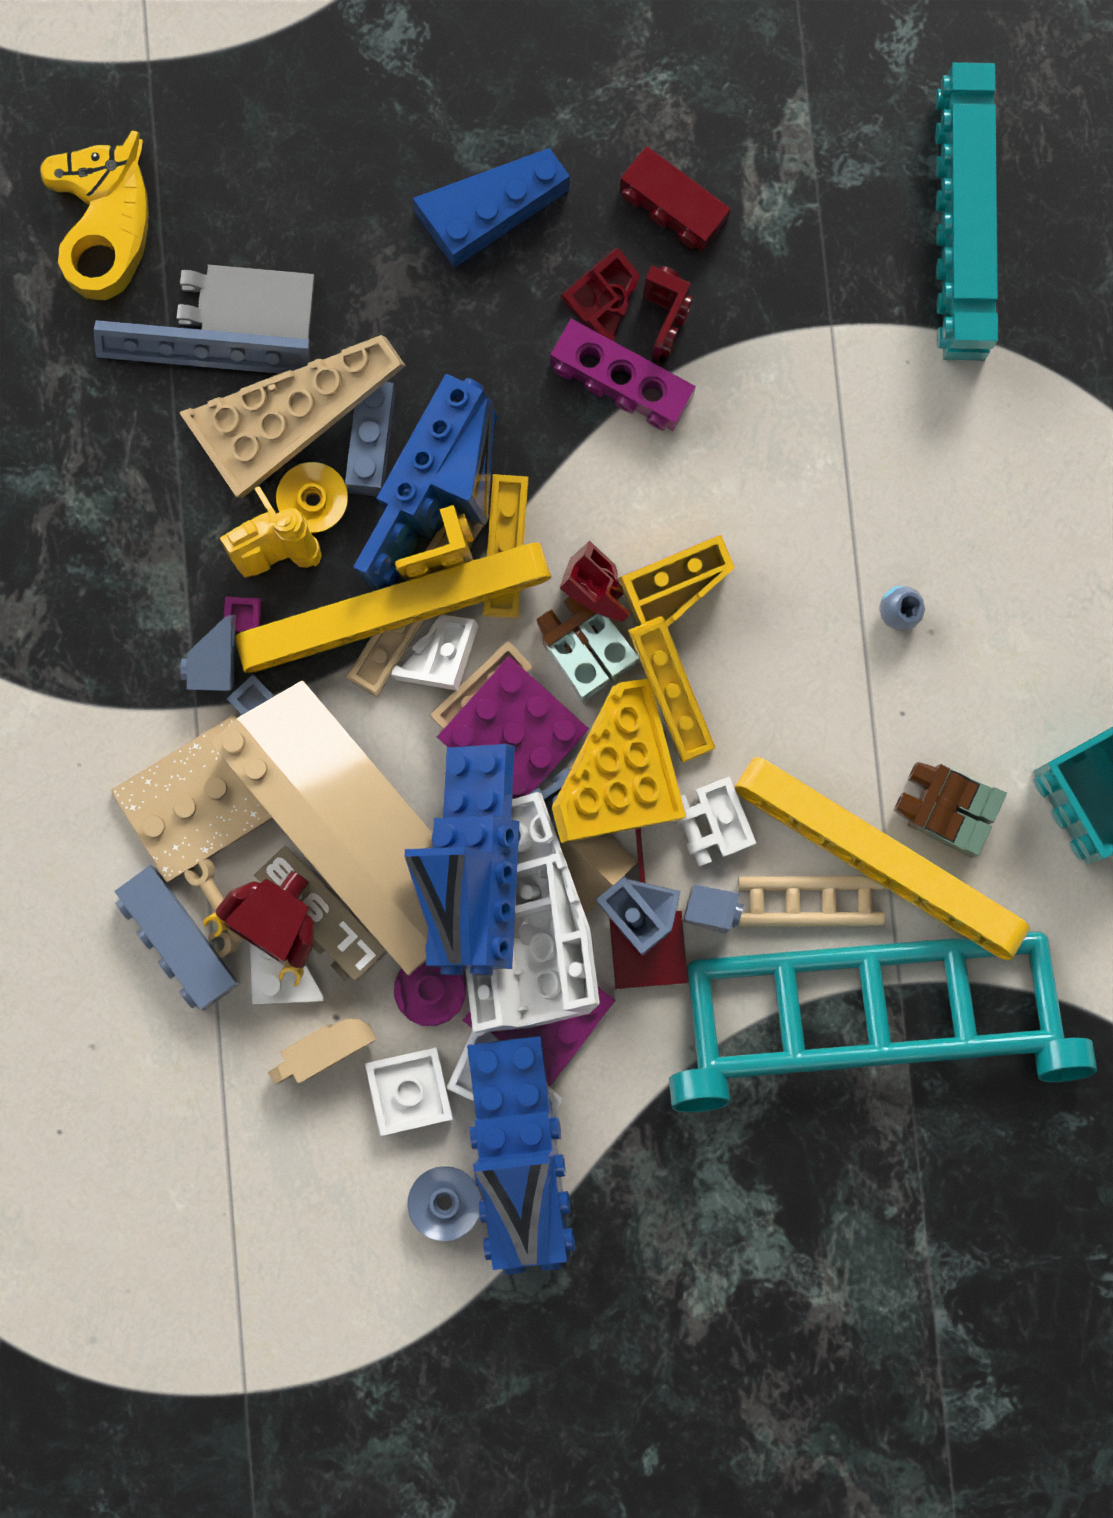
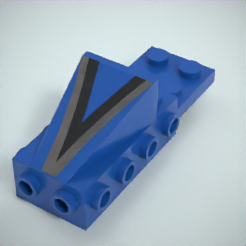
[354,374,499,591]
[404,744,520,975]
[467,1035,575,1275]

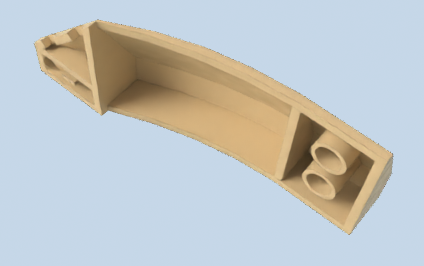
[210,680,433,976]

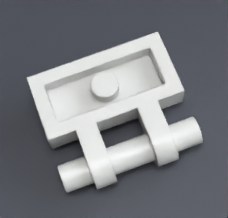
[677,777,757,867]

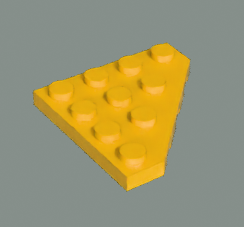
[552,678,686,843]

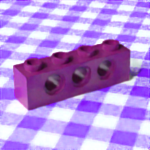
[550,319,696,431]

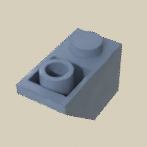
[682,884,744,933]

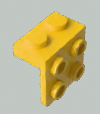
[395,505,474,580]

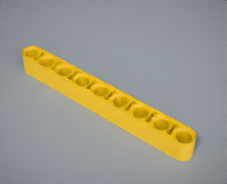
[234,542,552,673]
[734,757,1030,961]

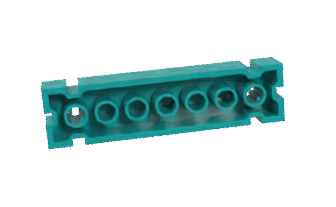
[935,62,998,361]

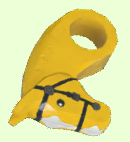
[40,130,149,300]

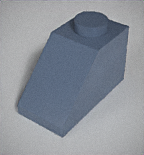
[180,615,236,691]

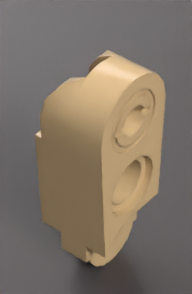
[268,1018,377,1085]

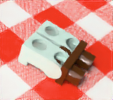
[536,597,639,703]

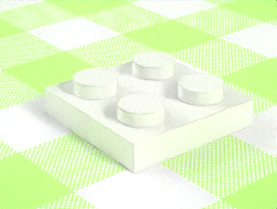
[365,1047,453,1136]

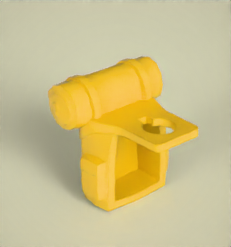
[220,486,322,578]

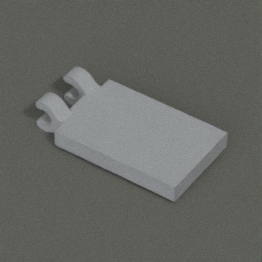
[177,265,315,339]

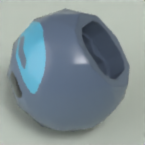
[879,585,925,631]

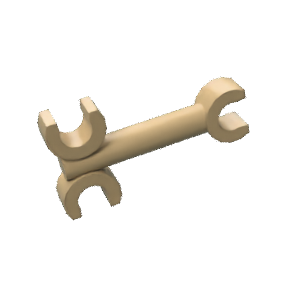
[184,859,244,957]

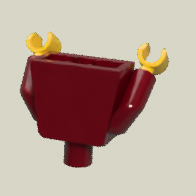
[202,870,314,986]

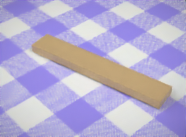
[346,514,490,697]

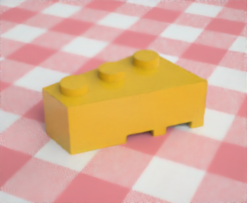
[617,535,735,627]

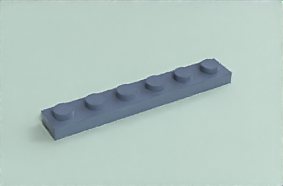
[93,320,310,374]

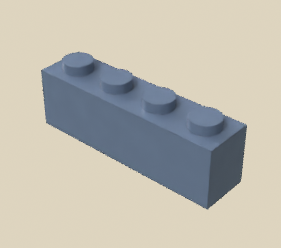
[114,865,240,1010]

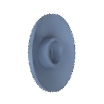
[407,1166,481,1241]

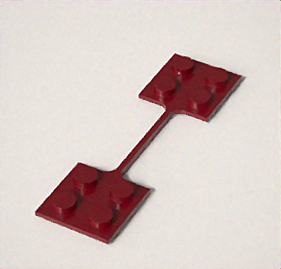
[609,731,688,989]

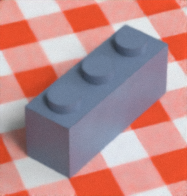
[345,382,396,497]

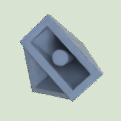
[596,877,681,956]

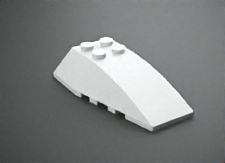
[466,792,600,1033]

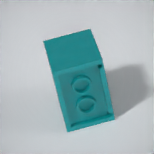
[1033,727,1113,865]

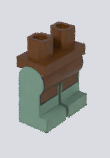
[893,762,1007,858]

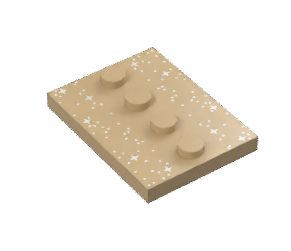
[110,714,273,883]

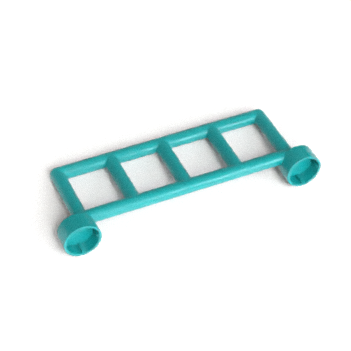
[669,931,1097,1113]

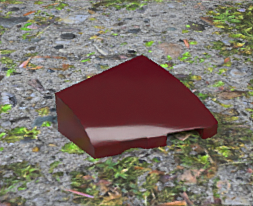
[560,248,640,341]
[559,541,630,622]

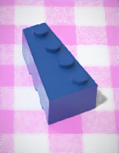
[413,148,570,268]

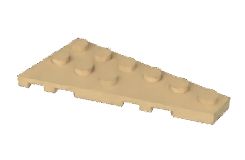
[179,335,406,498]

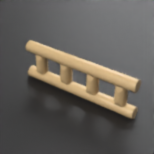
[738,876,885,927]

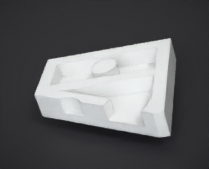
[391,615,479,691]
[250,944,324,1005]

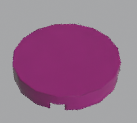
[394,962,466,1026]

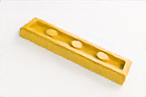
[483,474,528,619]
[628,616,716,763]

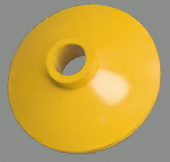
[276,462,348,533]

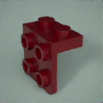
[643,266,693,364]

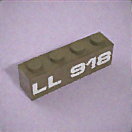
[253,845,388,982]

